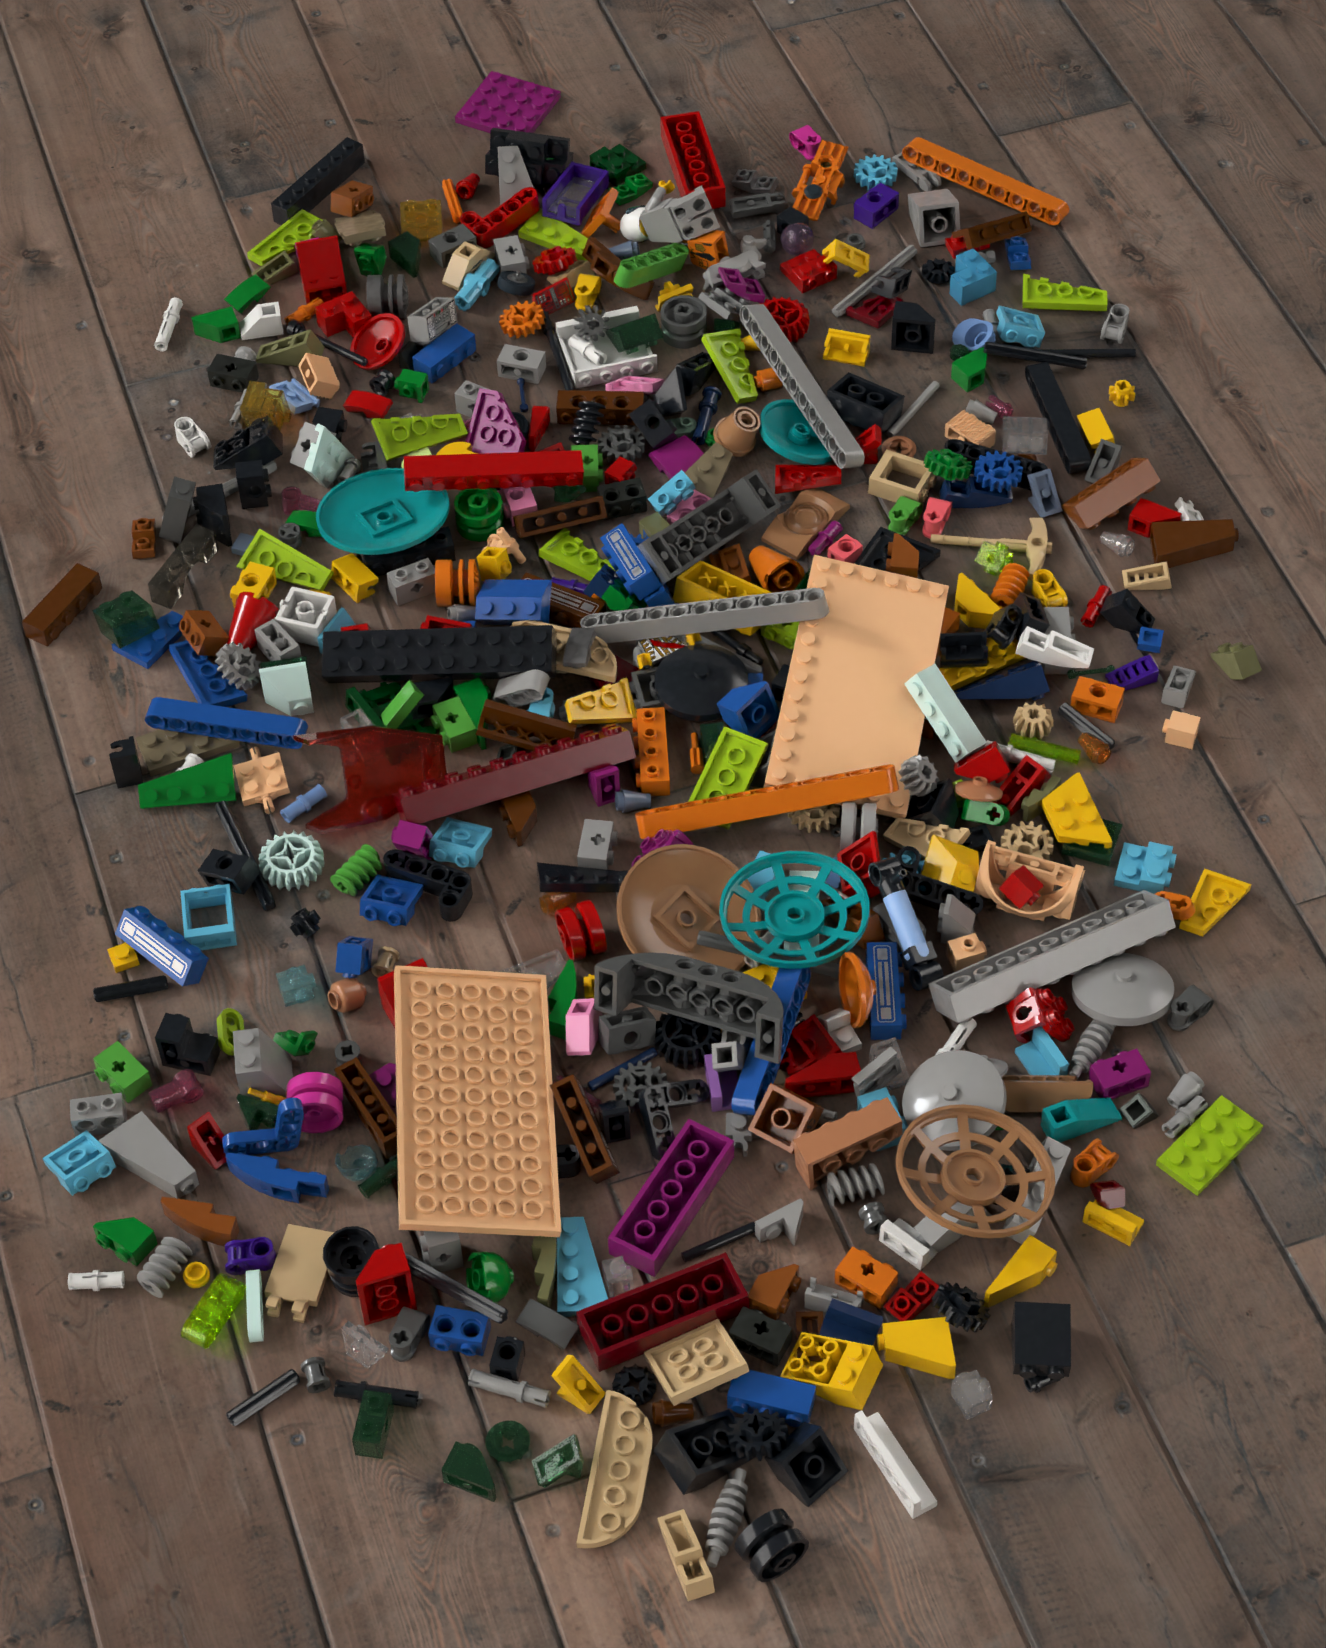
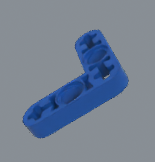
[222,1098,304,1155]

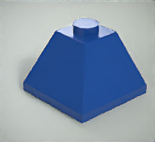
[717,681,780,739]

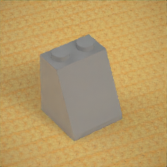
[908,189,960,247]
[233,1028,293,1108]

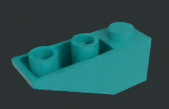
[1040,1098,1122,1143]

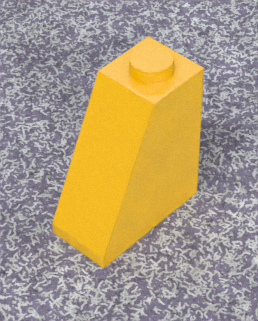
[877,1317,956,1379]

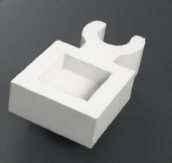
[1175,497,1204,521]

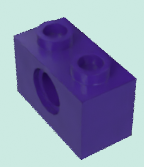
[853,182,899,229]

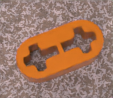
[1155,891,1195,920]

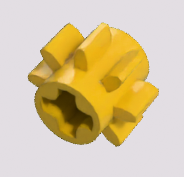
[1108,380,1135,407]

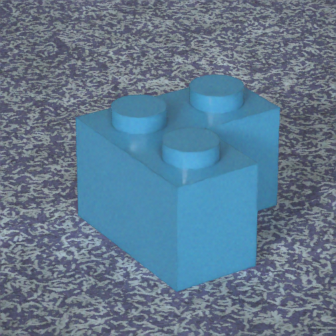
[949,248,997,306]

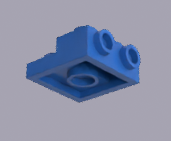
[360,875,423,926]

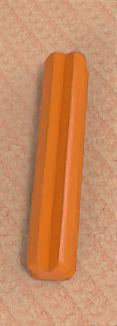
[442,179,463,223]

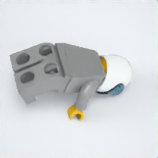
[620,180,720,243]

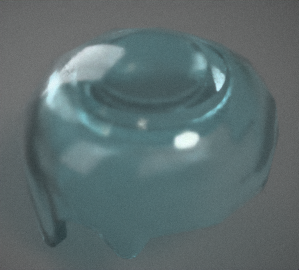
[335,1144,378,1182]

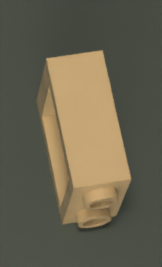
[868,449,937,502]

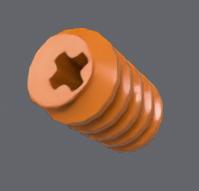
[990,563,1030,608]

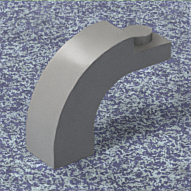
[711,1029,752,1072]

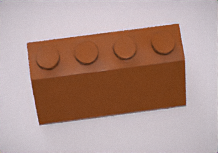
[1061,458,1160,530]

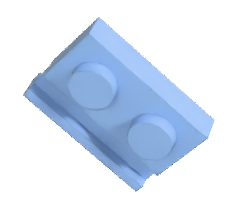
[269,378,320,415]

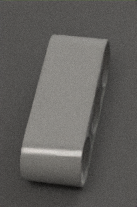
[491,669,550,707]

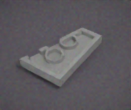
[498,146,541,207]

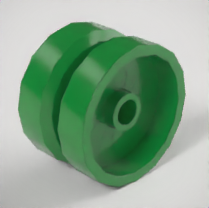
[454,488,505,542]

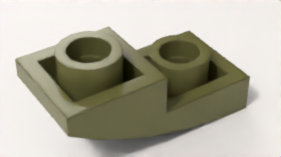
[1021,775,1061,822]

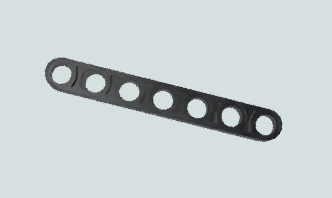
[1025,362,1091,474]

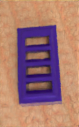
[1105,655,1159,691]

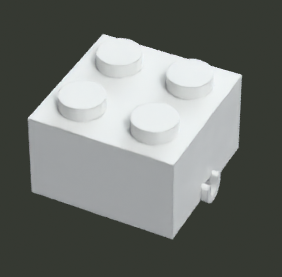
[275,587,337,647]

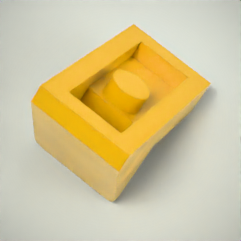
[551,1355,606,1414]

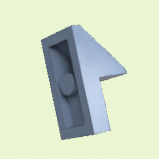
[1027,469,1062,518]

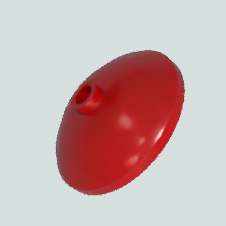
[350,313,405,370]

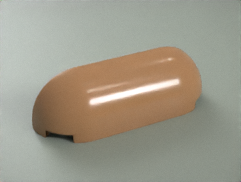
[1002,1075,1093,1112]

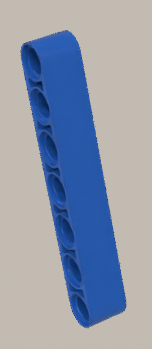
[145,697,308,749]
[731,967,811,1116]

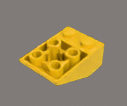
[780,1332,883,1410]

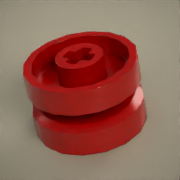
[555,899,607,962]

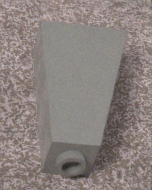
[99,1111,199,1199]

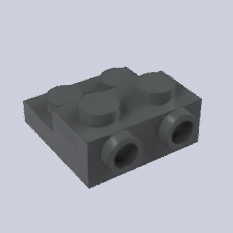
[698,287,752,323]
[629,667,663,710]

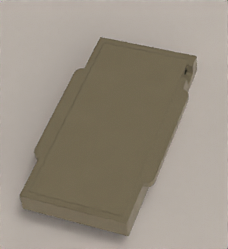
[334,209,386,246]

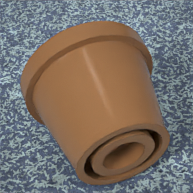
[713,407,760,457]

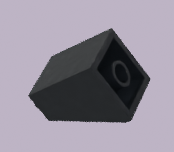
[1011,1301,1071,1379]

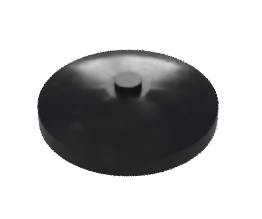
[655,644,748,722]

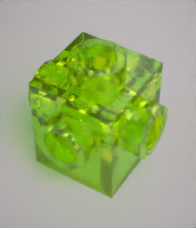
[974,541,1014,576]

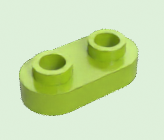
[217,1008,245,1056]

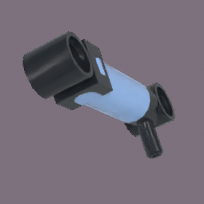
[868,857,944,991]

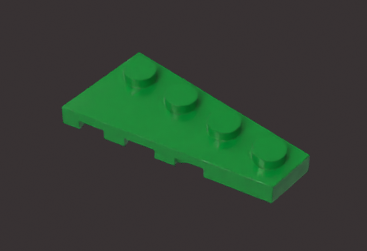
[138,753,236,809]

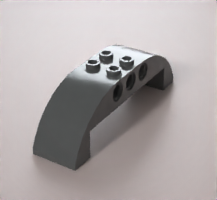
[637,469,781,585]
[594,953,784,1064]

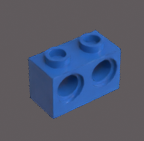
[428,1305,491,1356]

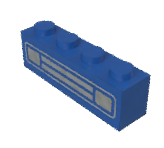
[600,523,663,600]
[115,906,209,987]
[866,942,907,1040]

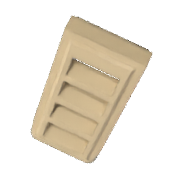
[1122,561,1172,590]

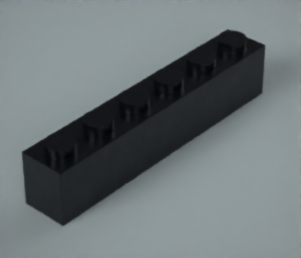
[271,137,365,225]

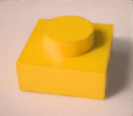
[107,943,140,973]

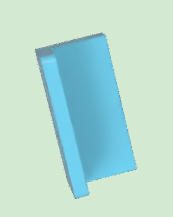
[1015,1026,1069,1075]

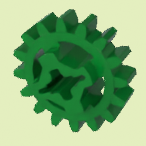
[923,449,972,481]

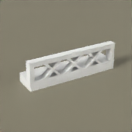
[854,1410,937,1519]

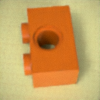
[1070,676,1125,723]

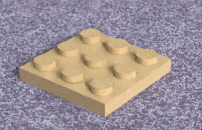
[644,1319,750,1406]

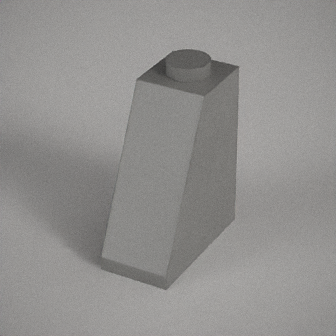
[914,1202,992,1253]

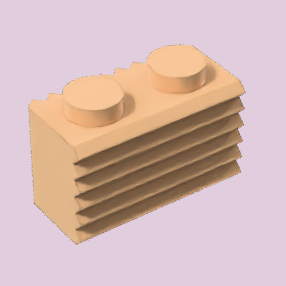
[298,353,340,400]
[945,410,996,448]

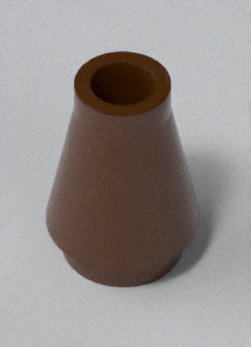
[652,1399,694,1427]

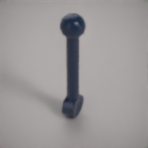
[517,378,528,413]

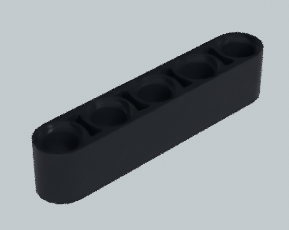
[944,439,1048,491]

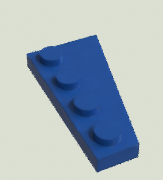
[169,640,247,707]

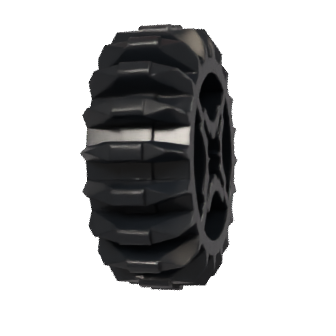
[654,1013,722,1069]

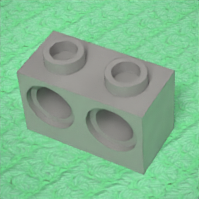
[70,1093,127,1137]

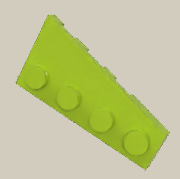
[518,208,588,261]
[236,529,334,591]

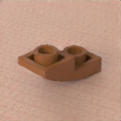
[131,518,156,559]

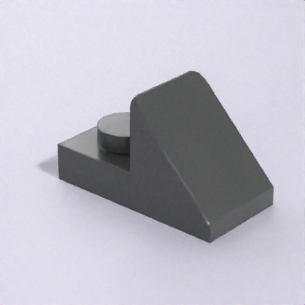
[1084,439,1122,484]

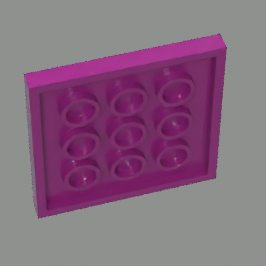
[455,71,561,133]

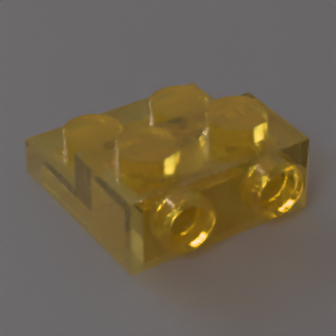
[400,199,443,243]

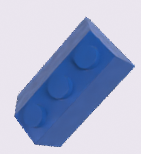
[475,579,552,625]

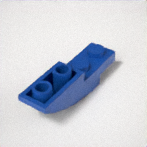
[226,1152,329,1203]

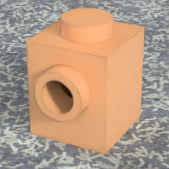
[1162,710,1201,749]
[946,933,987,972]

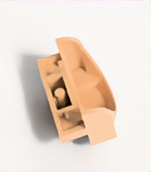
[974,840,1085,921]

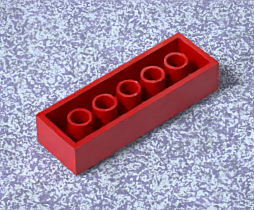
[660,111,726,209]

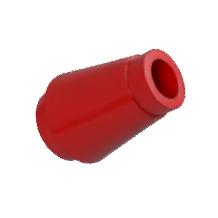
[456,173,480,199]

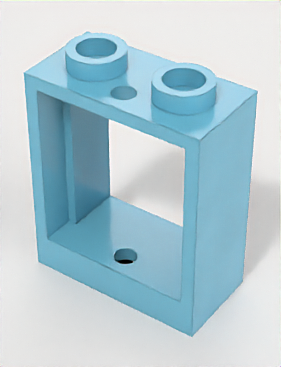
[180,884,237,950]

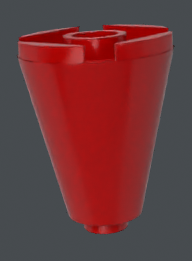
[227,592,279,652]

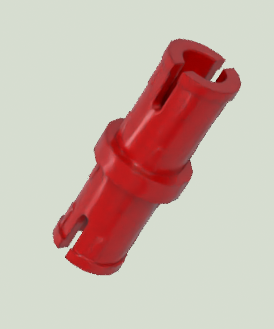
[1080,585,1112,628]

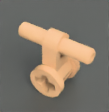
[481,527,526,564]

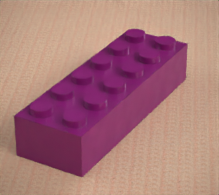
[608,1119,734,1277]

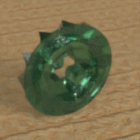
[486,1421,530,1464]

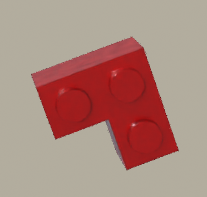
[315,291,372,338]

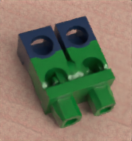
[583,564,647,611]

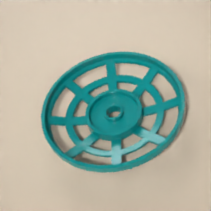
[719,851,869,969]

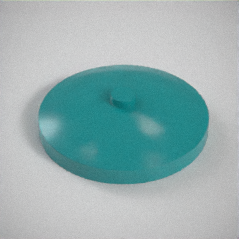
[758,399,833,465]

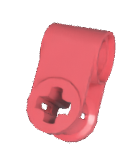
[922,497,952,539]

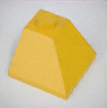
[920,835,979,892]

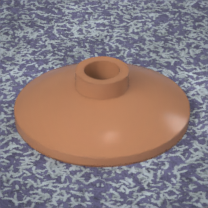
[954,776,1003,802]

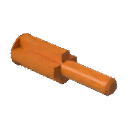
[690,732,704,774]

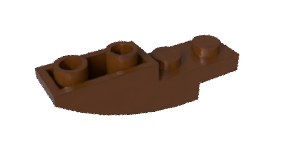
[582,237,655,300]

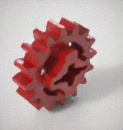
[532,246,577,275]

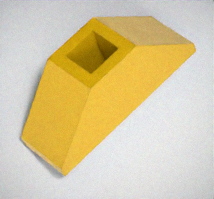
[954,573,1002,629]

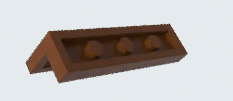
[952,211,1032,250]
[476,699,577,751]

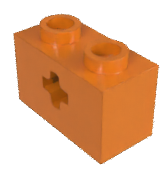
[835,1246,898,1309]

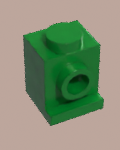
[394,369,429,403]

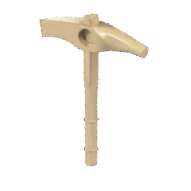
[931,518,1052,581]

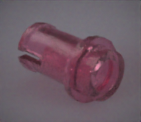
[985,395,1014,419]

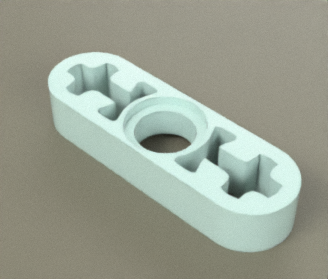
[246,1269,264,1343]

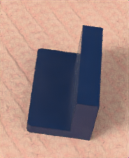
[819,1298,884,1346]

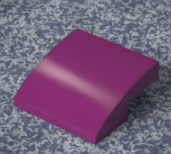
[718,267,765,303]
[649,435,704,480]

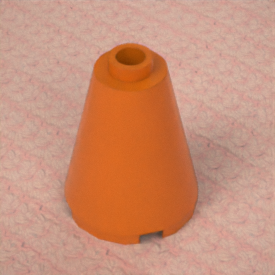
[749,546,805,593]

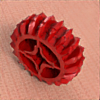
[759,296,810,342]

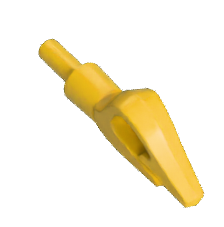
[248,1088,287,1111]

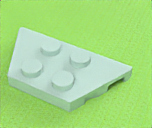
[304,424,355,488]

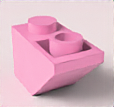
[566,998,603,1056]

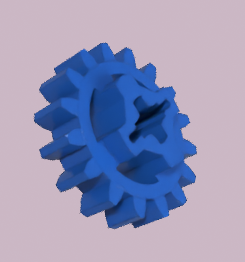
[974,450,1023,492]

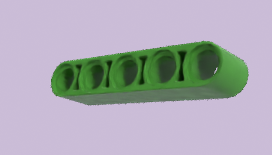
[614,243,689,288]

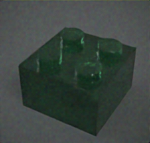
[92,590,160,649]

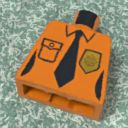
[681,230,729,270]

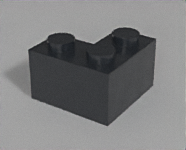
[155,1013,221,1076]

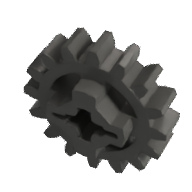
[598,425,645,463]
[613,1061,669,1114]

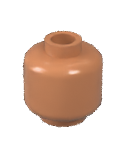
[328,978,367,1013]

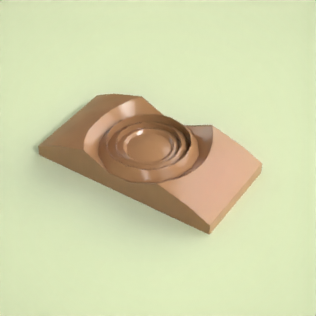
[761,488,850,560]

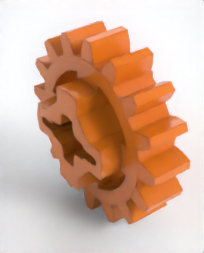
[499,301,545,339]

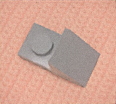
[755,1198,804,1246]

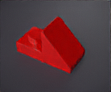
[855,424,882,464]

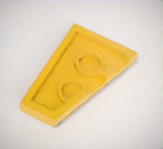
[1179,868,1252,937]

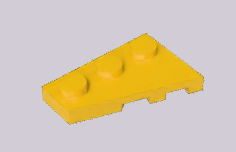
[564,677,637,724]

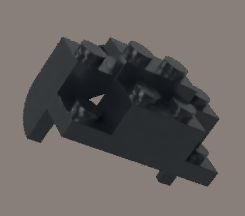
[485,128,574,189]

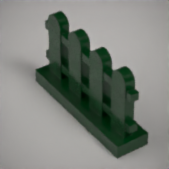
[345,682,437,765]

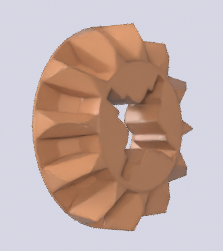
[881,436,916,458]

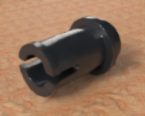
[1024,1375,1061,1393]

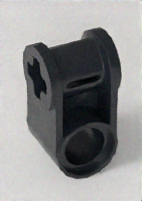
[984,604,1023,650]

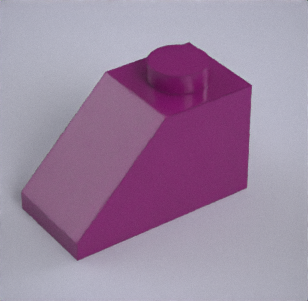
[587,765,620,807]

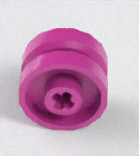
[286,1072,344,1133]

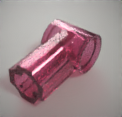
[281,486,321,516]
[148,1069,204,1113]

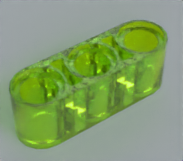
[181,1273,246,1349]

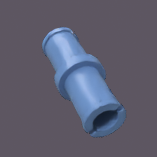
[280,784,327,823]

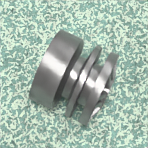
[367,274,409,318]

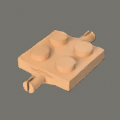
[234,747,290,814]

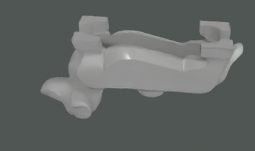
[703,235,767,292]

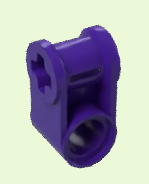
[225,1237,277,1275]

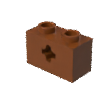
[331,180,374,218]
[179,610,229,656]

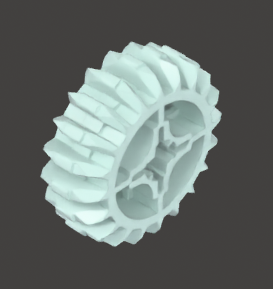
[258,830,325,891]

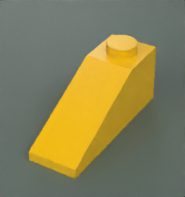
[984,1235,1058,1307]

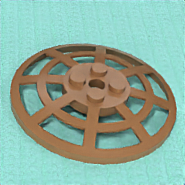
[896,1104,1056,1238]

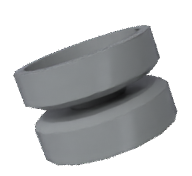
[840,802,878,851]

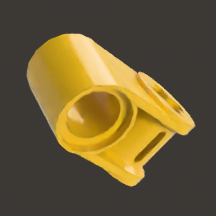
[574,273,601,311]
[1031,569,1068,607]

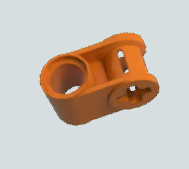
[1070,1138,1119,1188]

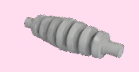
[1069,1019,1116,1080]
[705,1468,748,1568]

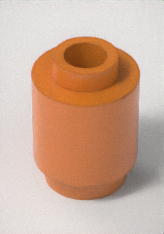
[754,367,783,392]

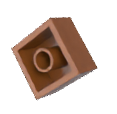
[748,1083,824,1154]

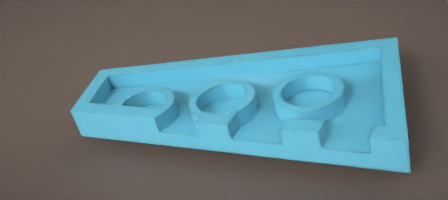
[557,1217,608,1317]

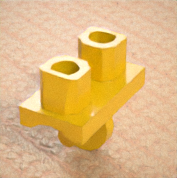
[655,281,694,312]

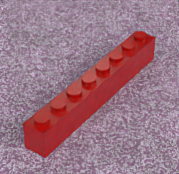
[404,450,584,492]

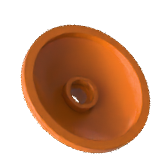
[838,952,877,1028]

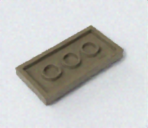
[135,729,240,777]

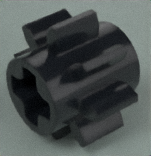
[289,908,321,938]

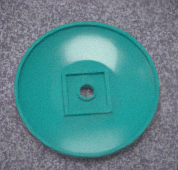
[316,468,450,555]

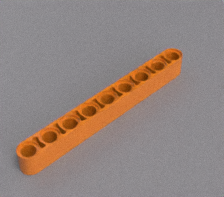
[902,137,1069,226]

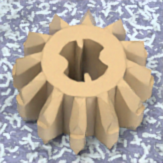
[1013,702,1054,742]

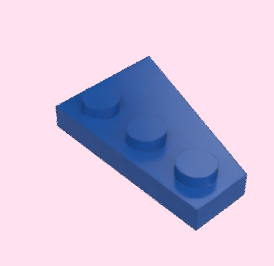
[111,611,183,669]

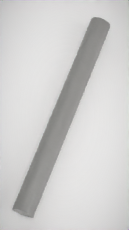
[886,381,940,438]

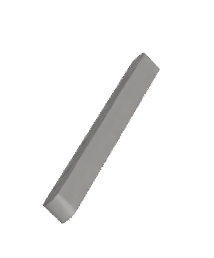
[739,304,865,469]
[580,588,829,643]

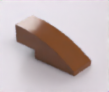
[161,1197,239,1246]

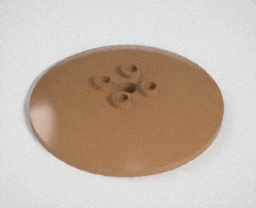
[617,844,761,971]

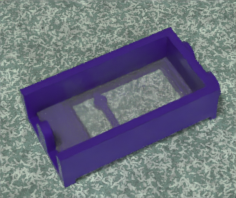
[542,162,609,226]

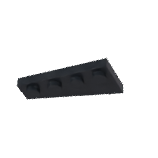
[537,862,628,892]

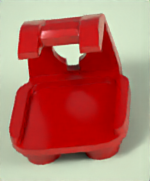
[1006,987,1075,1043]

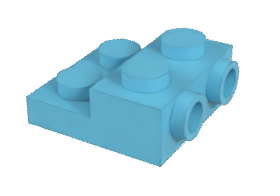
[996,305,1045,348]
[648,470,696,517]
[429,817,492,868]
[1114,842,1177,894]
[42,1130,116,1196]

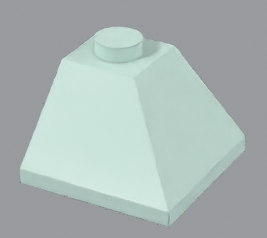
[259,662,314,716]

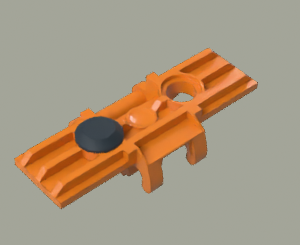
[792,140,849,221]

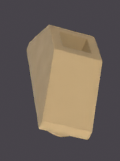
[442,242,495,291]

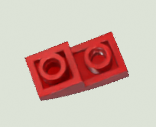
[343,390,393,418]
[883,1271,939,1321]

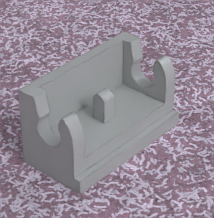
[804,1277,864,1314]

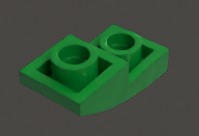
[608,173,653,206]
[224,274,271,314]
[285,510,322,537]

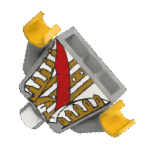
[633,633,702,669]

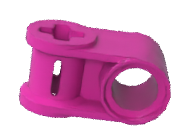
[789,125,821,161]

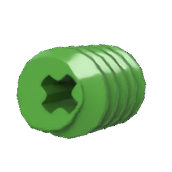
[330,844,383,896]

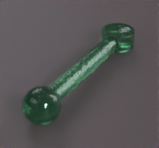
[1067,665,1115,679]

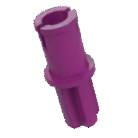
[808,521,843,557]

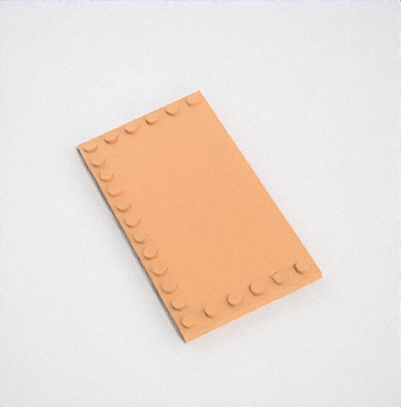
[763,555,949,819]
[394,965,561,1237]

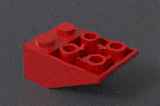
[296,235,347,304]

